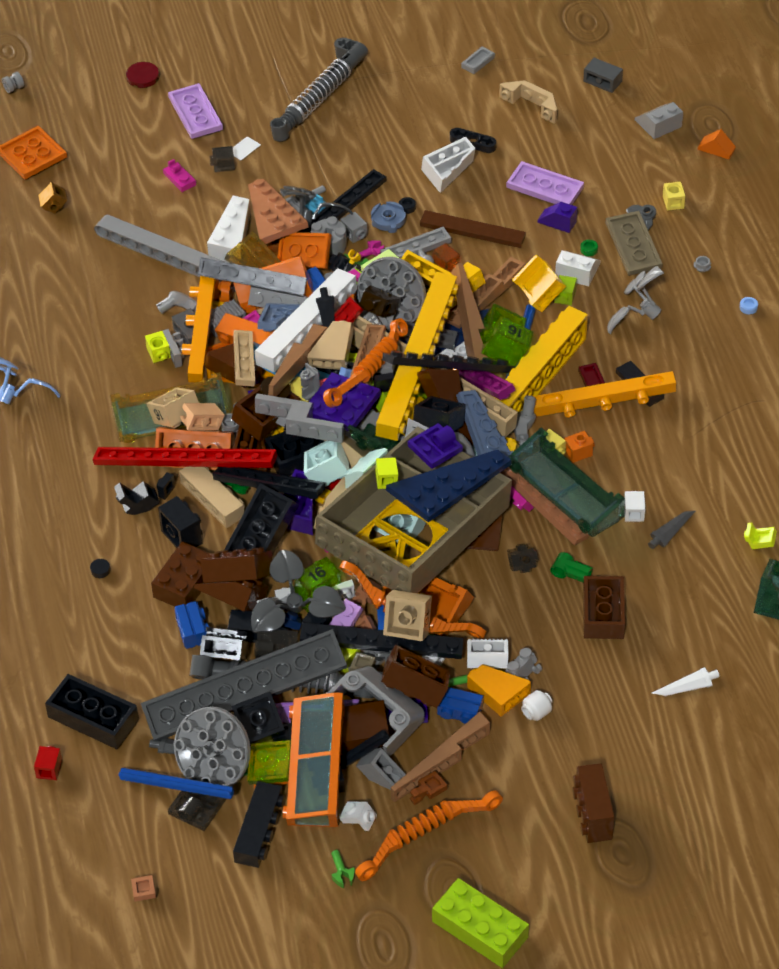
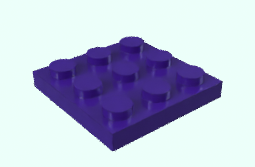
[309,372,381,432]

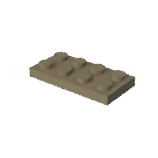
[605,211,662,276]

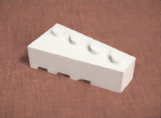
[207,196,250,265]

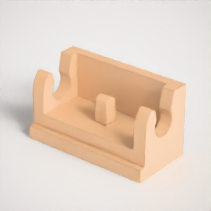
[180,403,225,430]

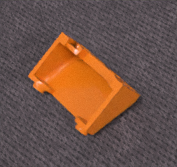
[382,577,474,636]

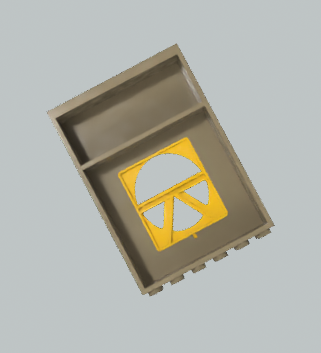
[315,427,512,593]

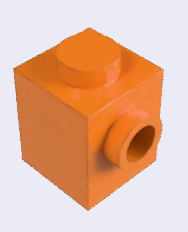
[564,430,595,463]

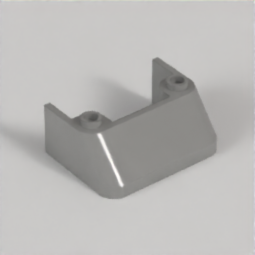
[324,666,424,757]

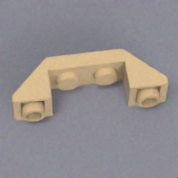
[499,80,557,124]

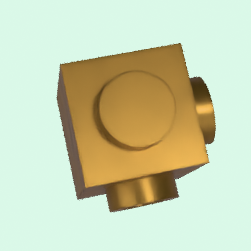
[38,182,67,214]

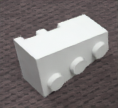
[421,137,475,193]

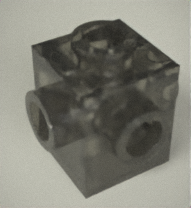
[507,543,539,573]

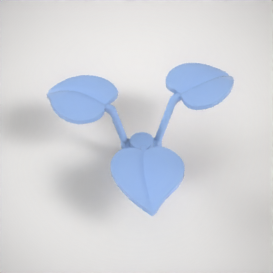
[0,357,60,404]

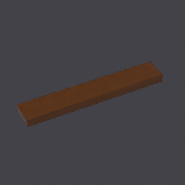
[420,210,526,248]

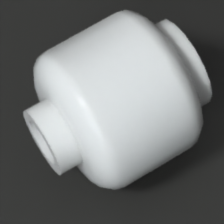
[521,690,552,721]

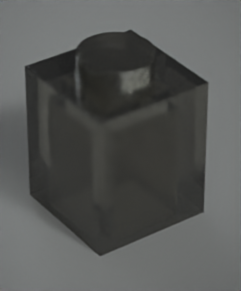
[209,146,235,172]

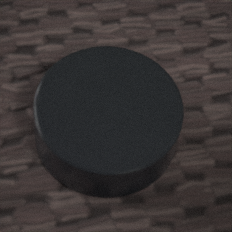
[399,197,416,214]
[90,559,110,578]

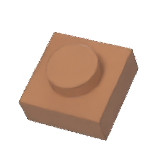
[131,875,156,902]

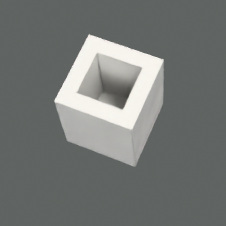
[624,491,645,522]

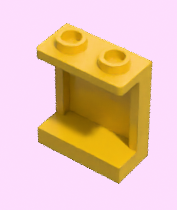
[512,255,566,312]

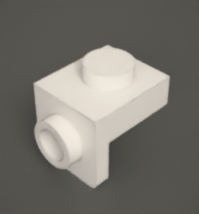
[339,801,377,831]

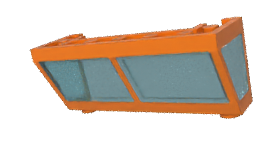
[283,693,345,827]

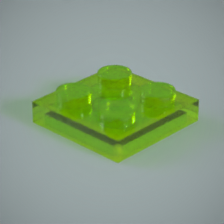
[247,740,291,785]

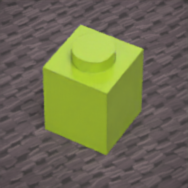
[554,275,577,306]

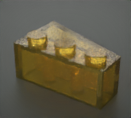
[224,231,281,268]

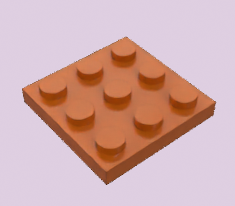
[0,125,67,180]

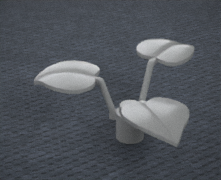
[607,266,664,335]

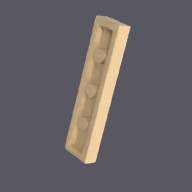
[233,330,255,386]

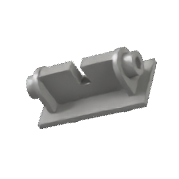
[300,363,321,401]

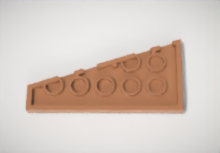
[248,179,308,245]
[500,448,590,545]

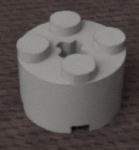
[311,216,347,259]

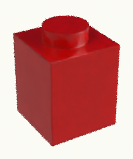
[34,746,62,781]

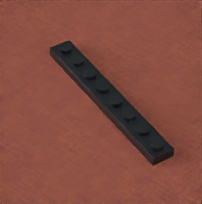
[382,350,515,373]
[300,623,464,659]

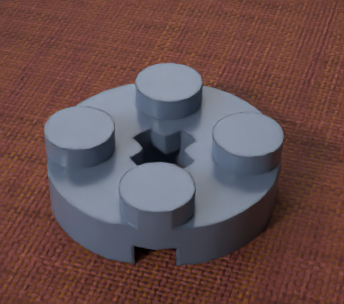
[371,201,406,233]

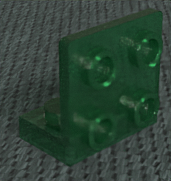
[347,423,400,452]

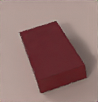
[578,363,605,387]

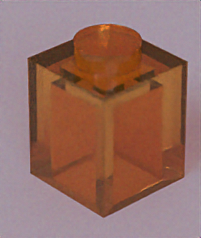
[432,243,460,272]

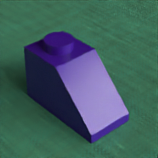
[537,202,577,233]

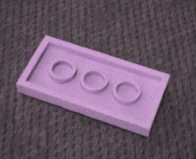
[168,83,223,139]
[506,161,584,205]

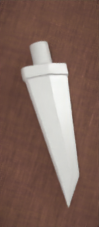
[652,667,720,696]

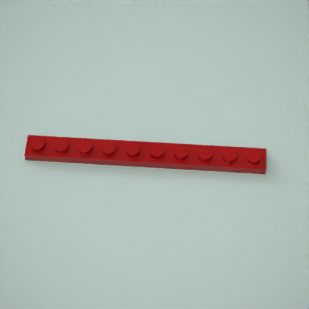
[92,447,277,468]

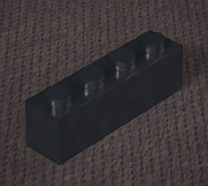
[233,781,285,868]

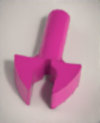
[353,241,384,259]

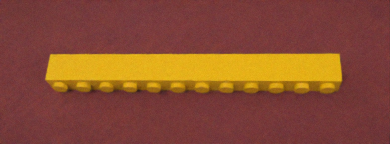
[375,272,459,441]

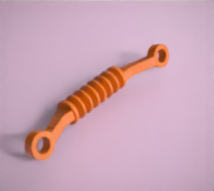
[323,318,408,408]
[339,560,487,639]
[355,790,503,882]

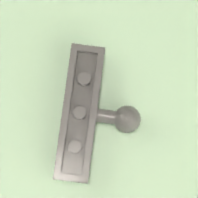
[380,227,451,263]

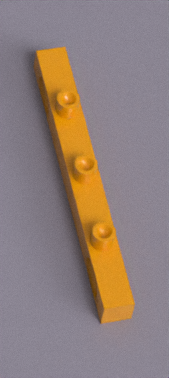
[182,276,216,383]
[534,371,676,417]

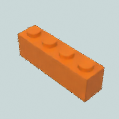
[215,313,275,345]

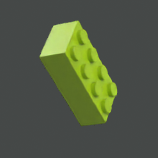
[432,878,529,969]

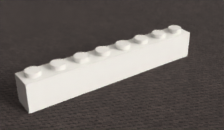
[255,268,357,372]

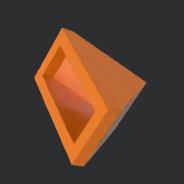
[697,129,736,159]

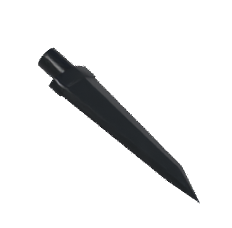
[316,287,335,328]

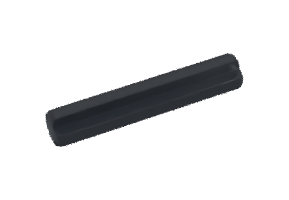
[340,730,390,769]

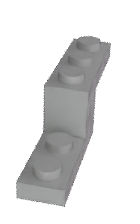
[255,394,344,443]

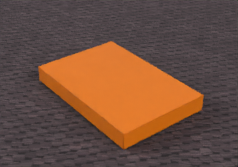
[277,232,332,270]

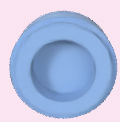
[740,297,758,314]

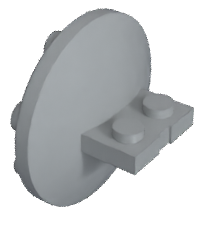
[357,257,426,328]
[174,707,251,786]

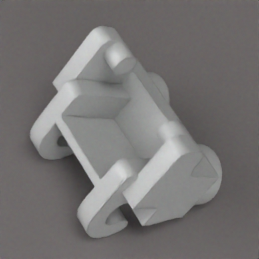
[505,648,542,681]

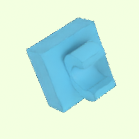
[305,194,326,214]

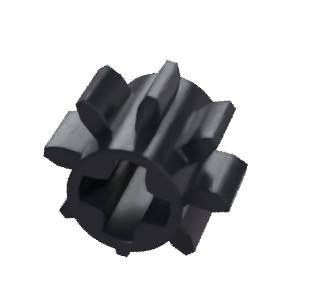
[328,252,350,271]

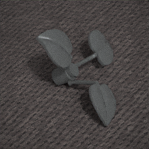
[280,186,353,228]
[251,550,346,633]

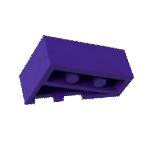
[283,469,314,535]

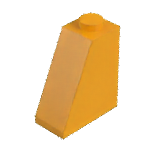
[467,664,531,717]

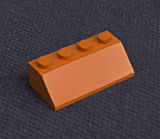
[233,256,313,316]
[155,427,234,470]

